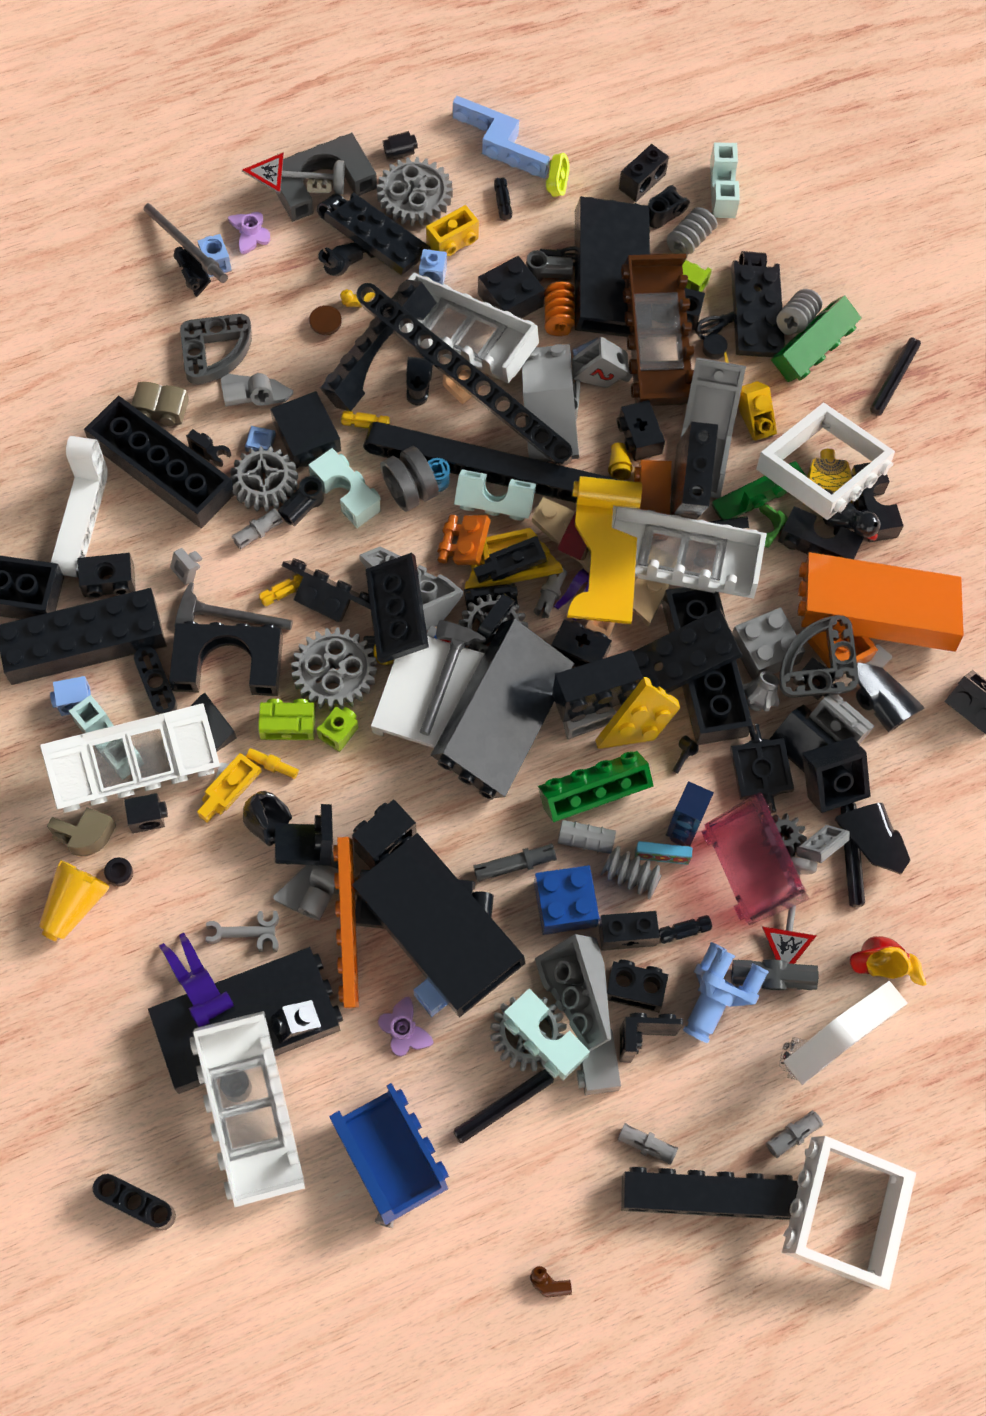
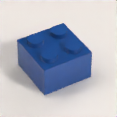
[534,865,600,935]

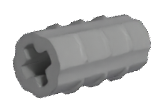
[558,820,616,854]

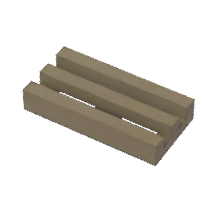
[307,179,333,193]

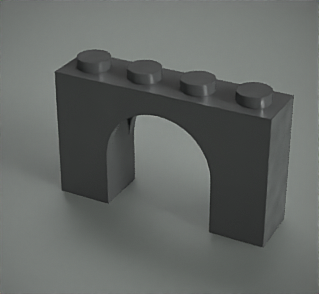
[275,133,377,222]

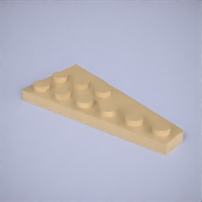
[532,497,678,627]

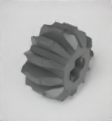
[760,813,807,859]

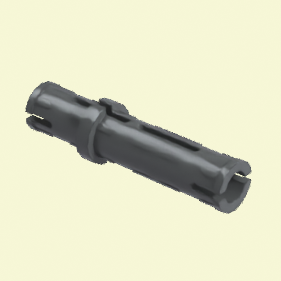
[473,843,557,882]

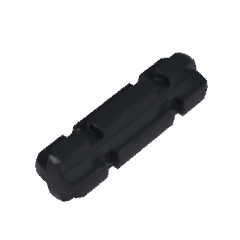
[494,177,512,221]
[659,915,712,944]

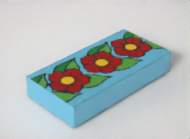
[635,841,693,865]

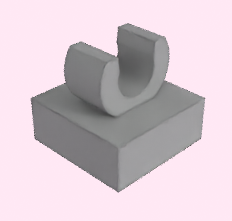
[170,548,202,585]

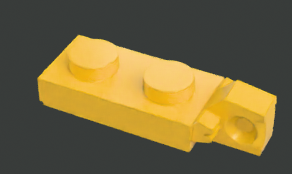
[197,753,262,823]

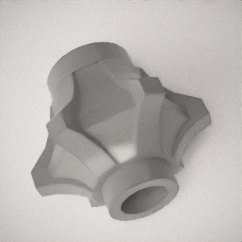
[743,672,780,711]

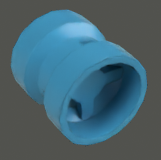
[428,458,450,492]

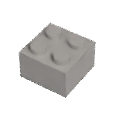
[732,607,805,680]

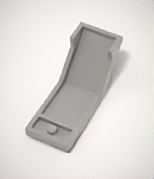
[522,344,579,462]
[671,357,746,498]

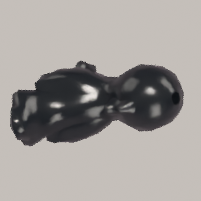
[823,488,881,541]

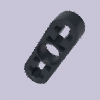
[134,646,177,715]

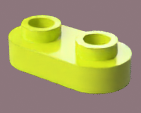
[546,153,569,197]

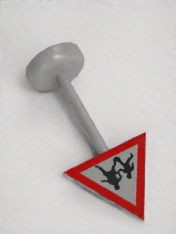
[242,152,345,194]
[762,857,818,964]

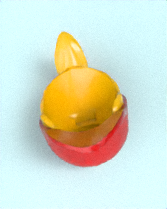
[850,936,927,986]

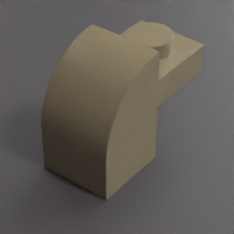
[47,807,116,856]

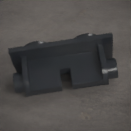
[173,247,211,297]
[464,583,518,611]

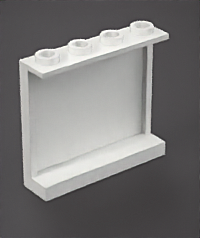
[371,636,485,748]

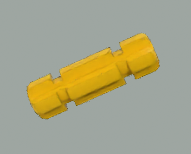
[341,411,390,429]
[259,574,303,606]

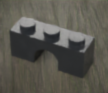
[851,462,904,543]
[778,506,864,559]

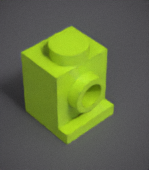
[683,260,712,292]
[317,707,358,752]

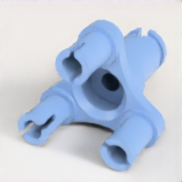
[683,942,769,1043]

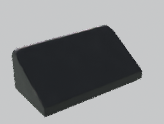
[191,693,237,752]

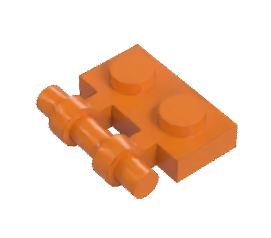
[437,514,491,565]

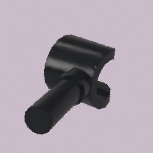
[672,736,699,774]

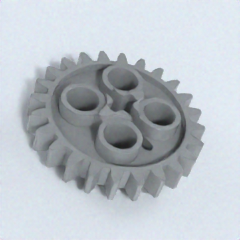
[377,157,453,226]
[291,627,377,711]

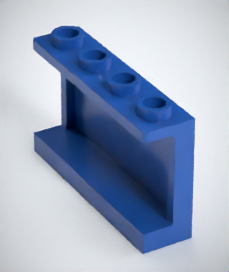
[329,1083,449,1225]

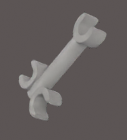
[206,911,279,952]

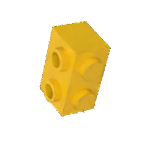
[426,205,479,256]

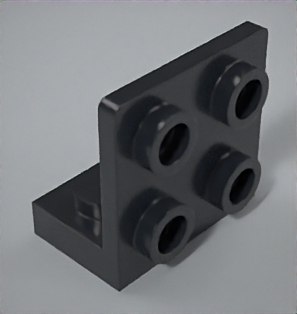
[275,804,333,866]
[620,1013,683,1063]

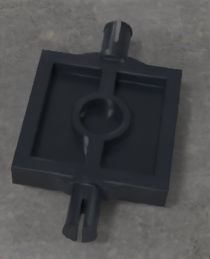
[730,724,794,814]

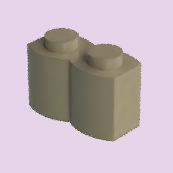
[131,382,189,426]

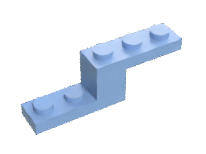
[453,96,550,179]

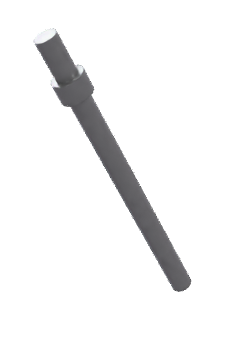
[143,203,228,283]

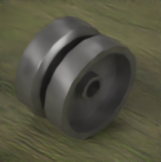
[380,446,439,512]

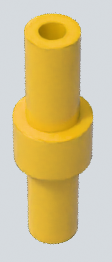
[246,748,299,779]

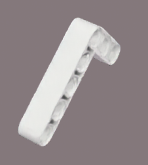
[51,436,108,578]
[783,981,908,1085]

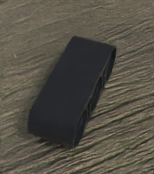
[93,1174,176,1230]

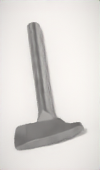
[174,582,293,630]
[420,620,486,736]

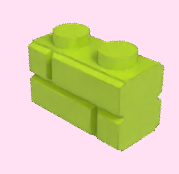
[259,699,315,740]

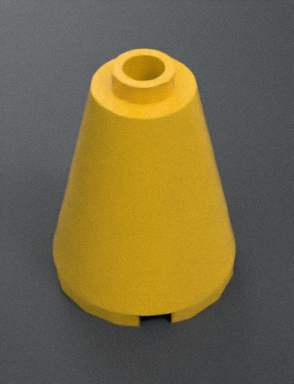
[39,860,110,942]

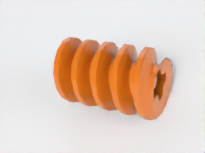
[544,281,575,337]

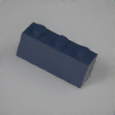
[665,781,714,846]

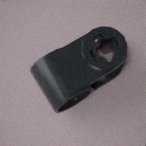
[648,185,690,228]
[406,357,433,405]

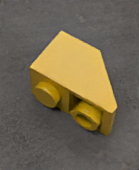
[738,381,777,441]

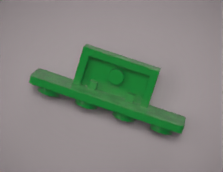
[712,461,808,520]

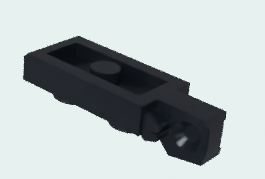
[474,536,547,583]

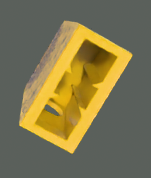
[803,448,853,505]

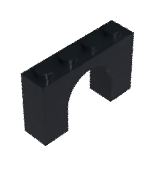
[169,621,283,696]

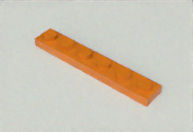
[333,837,359,1008]

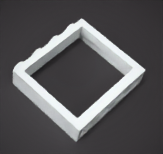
[756,403,895,520]
[782,1136,916,1290]

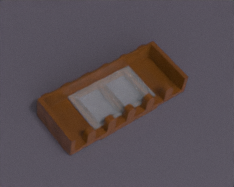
[621,253,694,406]

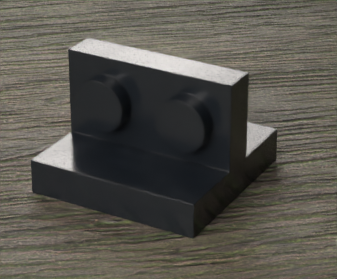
[944,670,986,734]

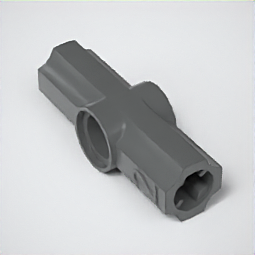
[731,960,819,990]

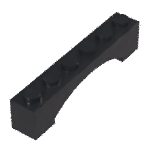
[320,280,437,411]

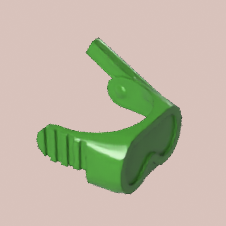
[759,504,788,548]

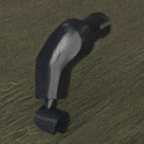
[318,242,375,276]

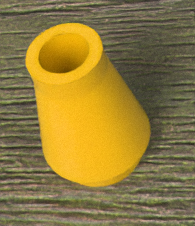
[608,442,633,480]

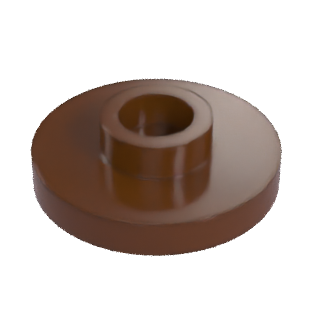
[309,305,342,335]

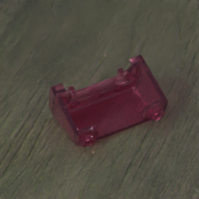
[702,792,810,925]

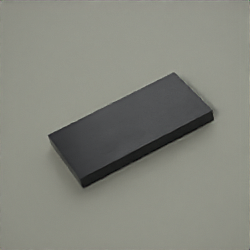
[365,552,429,664]

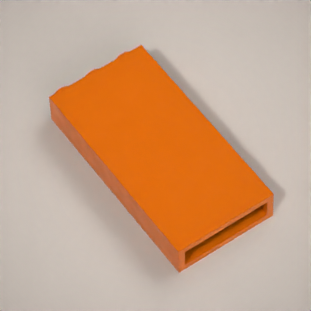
[797,552,964,652]

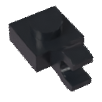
[186,429,231,467]

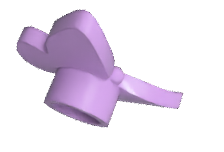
[228,212,270,254]
[378,997,434,1057]

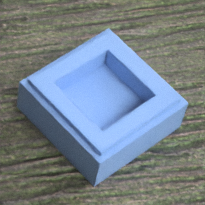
[245,426,276,452]

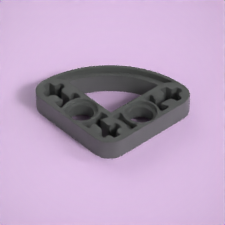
[180,314,252,384]
[779,615,859,698]

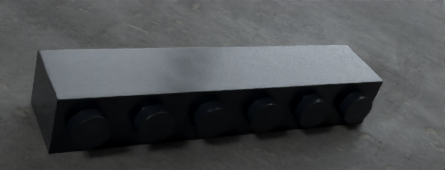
[621,1167,799,1220]

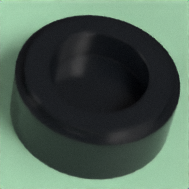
[702,334,728,359]
[104,857,133,887]

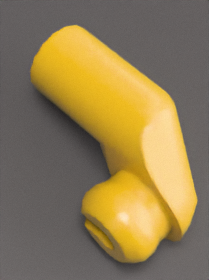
[340,289,375,307]

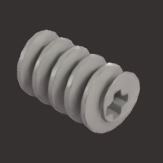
[666,207,718,256]
[776,289,823,335]
[600,846,662,900]

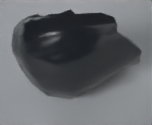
[243,791,292,846]

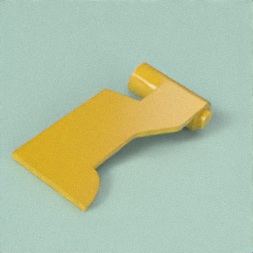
[567,476,642,624]

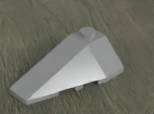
[359,547,463,631]
[535,934,611,1051]

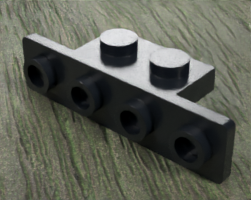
[281,558,371,622]

